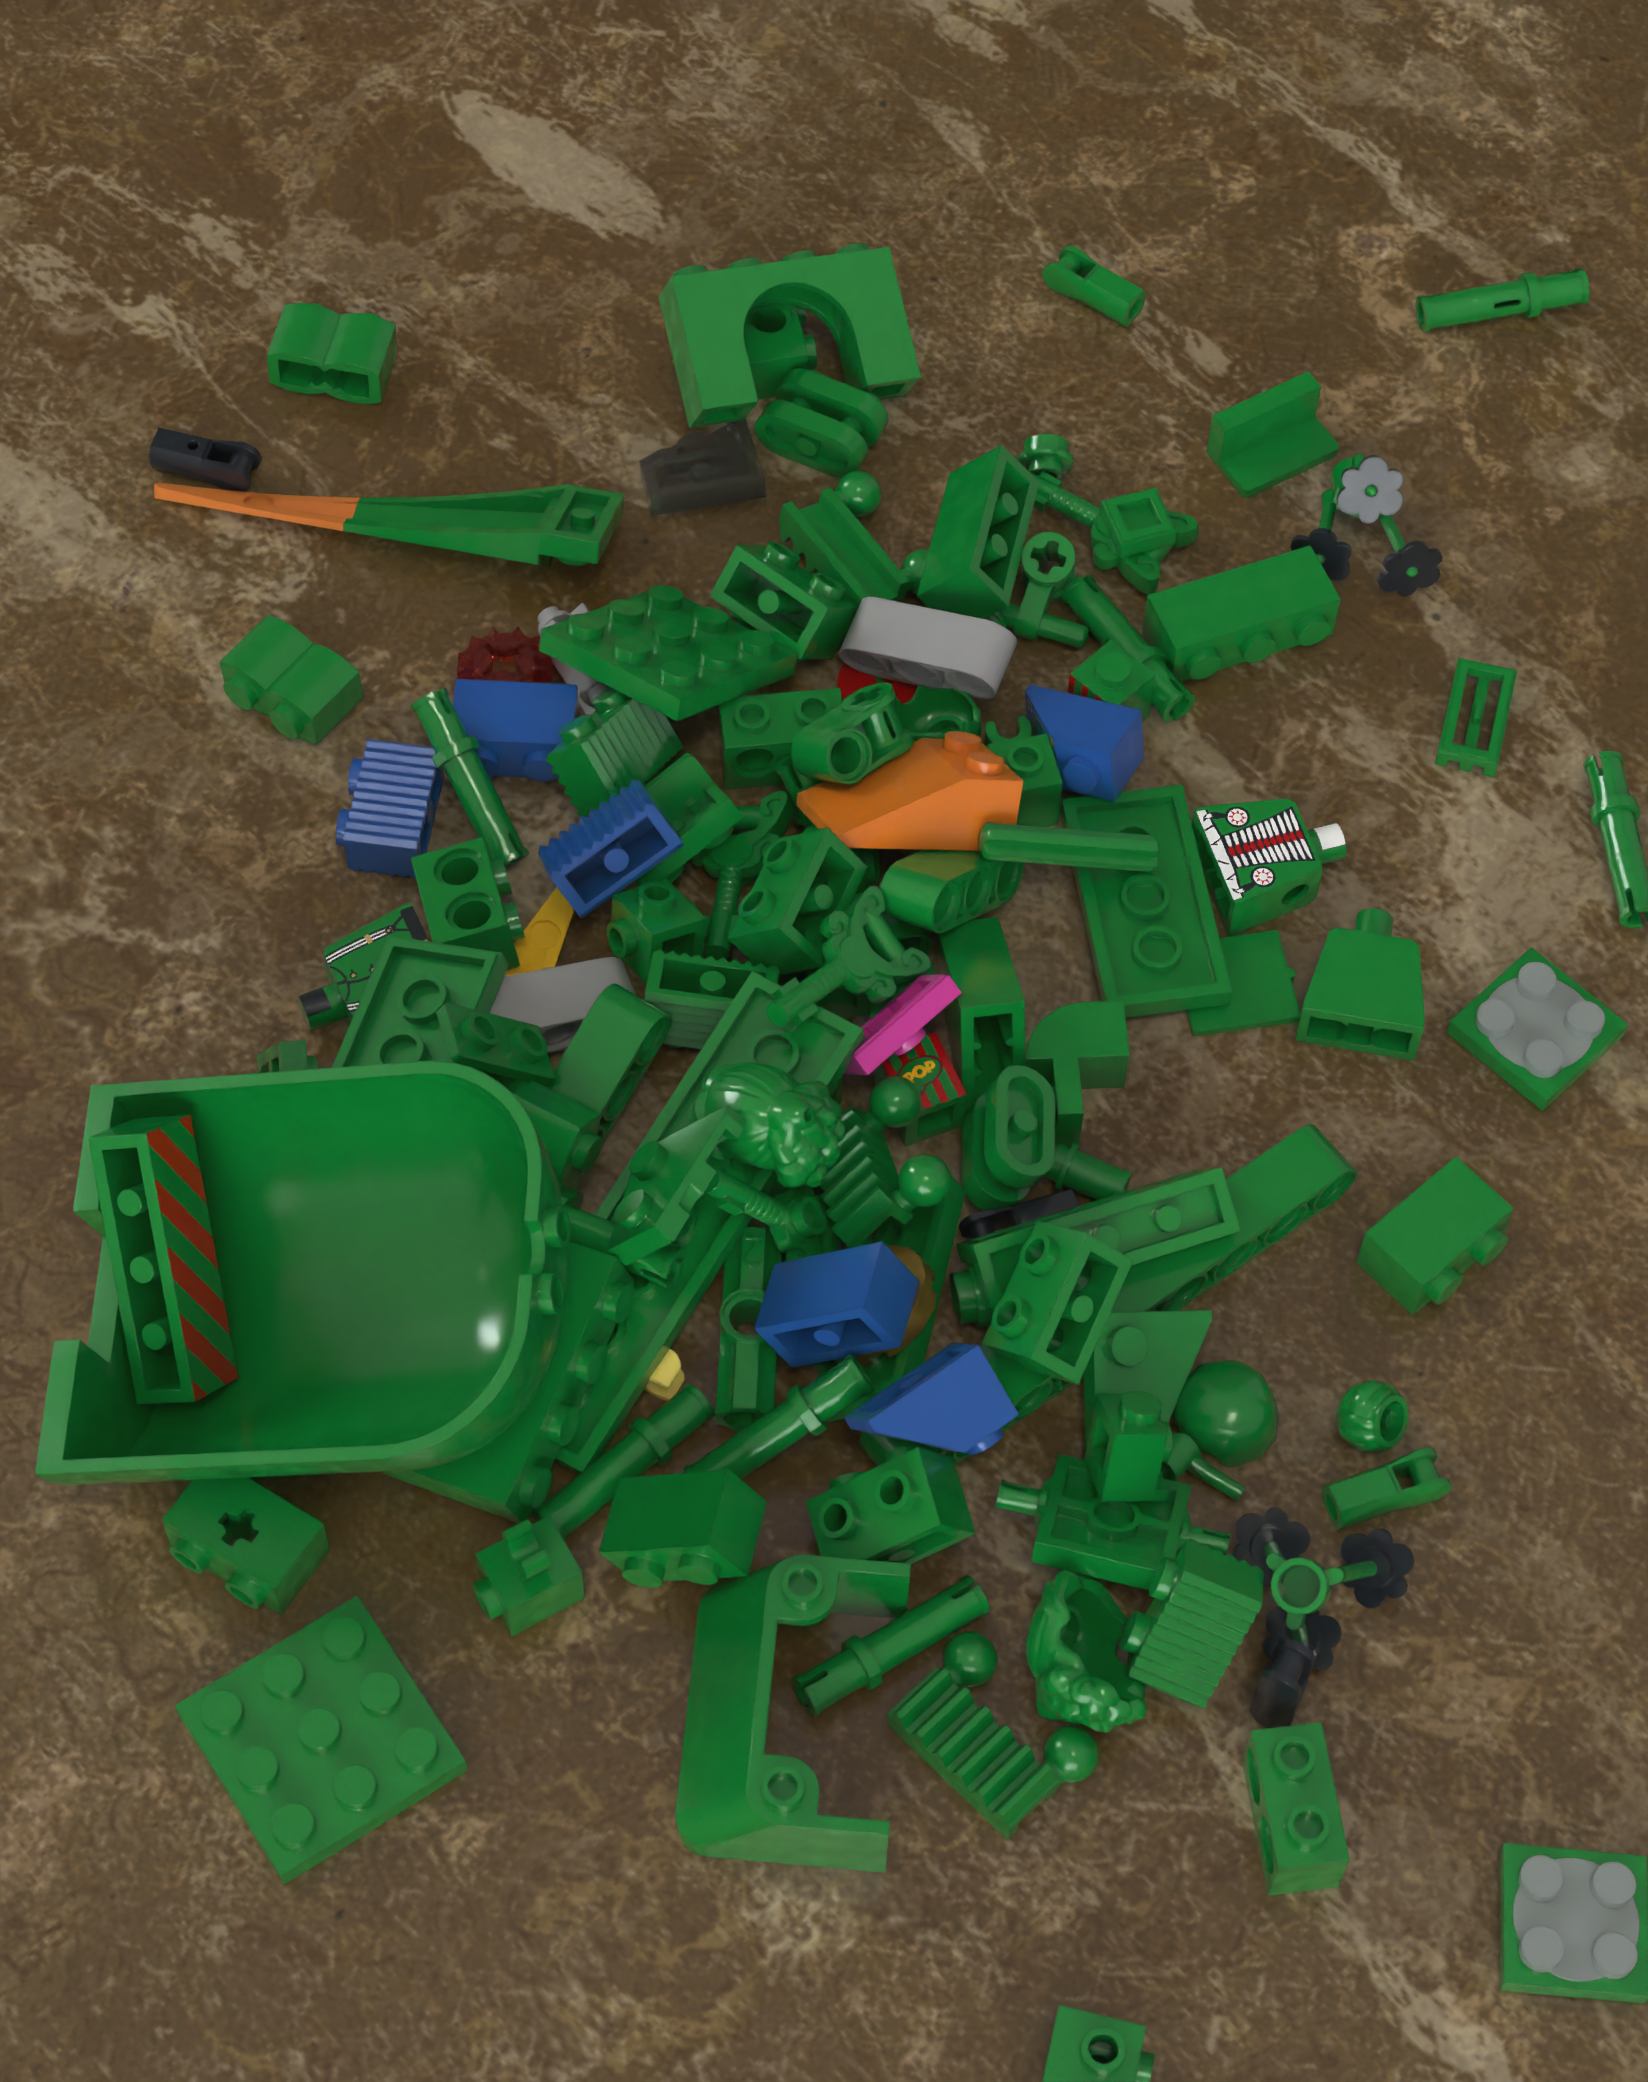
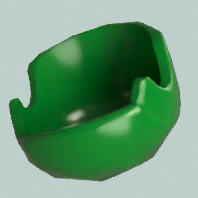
[892,685,982,741]
[1173,1360,1279,1467]

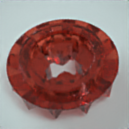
[457,626,553,683]

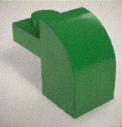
[1026,1000,1130,1146]

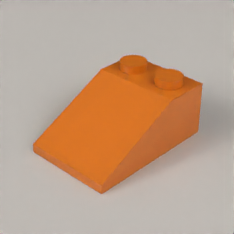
[796,731,1023,851]

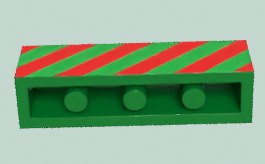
[88,1115,238,1404]

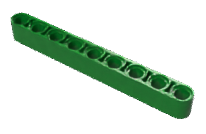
[858,1124,1358,1466]

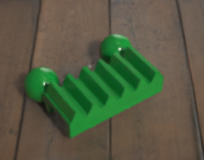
[778,471,929,607]
[819,1076,951,1248]
[887,1631,1100,1840]

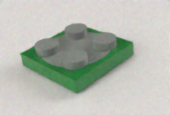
[1446,947,1628,1112]
[1500,1843,1648,2004]

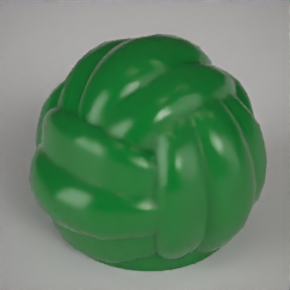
[1336,1380,1409,1453]

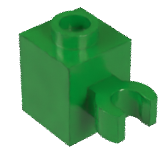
[984,715,1063,827]
[471,1516,585,1637]

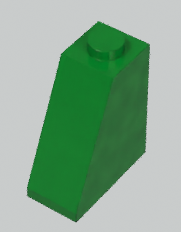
[936,917,1026,1113]

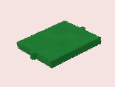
[1186,930,1301,1037]

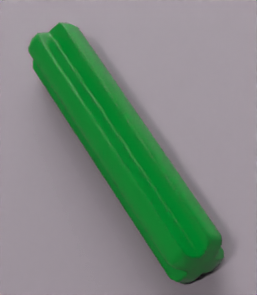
[978,823,1160,872]

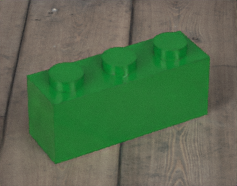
[917,445,1039,619]
[1142,545,1340,682]

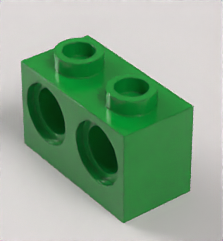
[718,688,842,790]
[410,837,525,970]
[1242,1722,1350,1896]

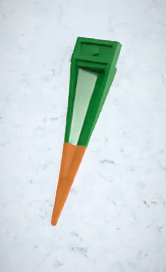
[154,483,625,567]

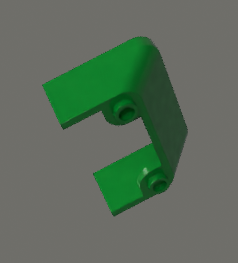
[676,1554,911,1873]

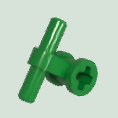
[998,532,1090,649]

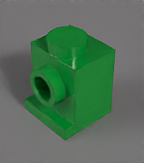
[1084,1391,1173,1502]

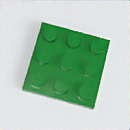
[539,585,797,721]
[175,1596,468,1885]

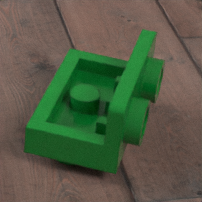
[635,753,743,886]

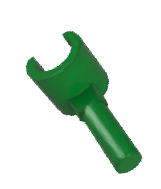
[1160,1433,1246,1501]

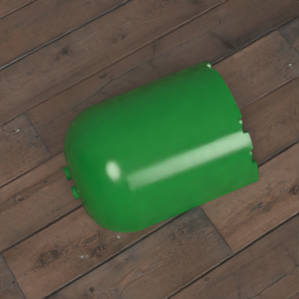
[35,1061,571,1485]

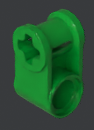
[791,683,914,784]

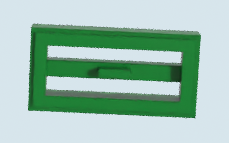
[1435,658,1517,777]

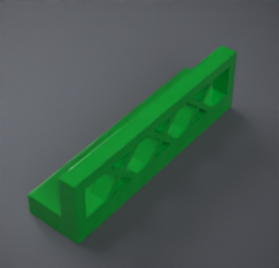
[956,1167,1241,1309]

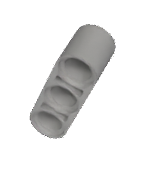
[839,597,1017,699]
[490,957,637,1053]

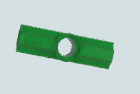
[715,1227,783,1432]

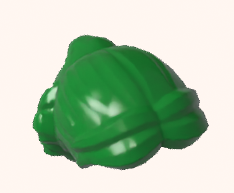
[689,1062,846,1188]
[1026,1569,1147,1733]

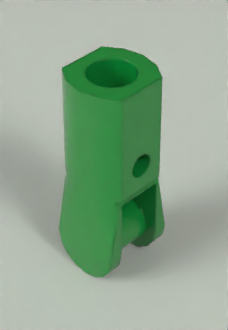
[1042,245,1146,327]
[1322,1447,1452,1530]

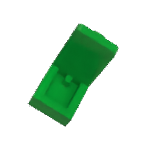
[436,1003,556,1093]

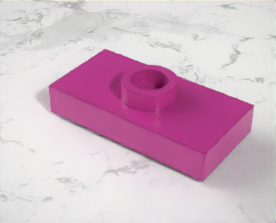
[844,974,962,1075]

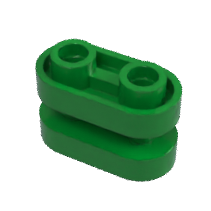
[754,368,889,478]
[961,1065,1055,1211]

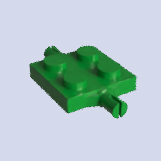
[995,1454,1231,1590]

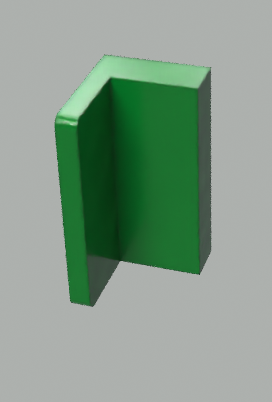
[1206,371,1339,498]

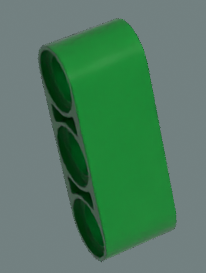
[879,850,1024,933]
[547,983,671,1174]

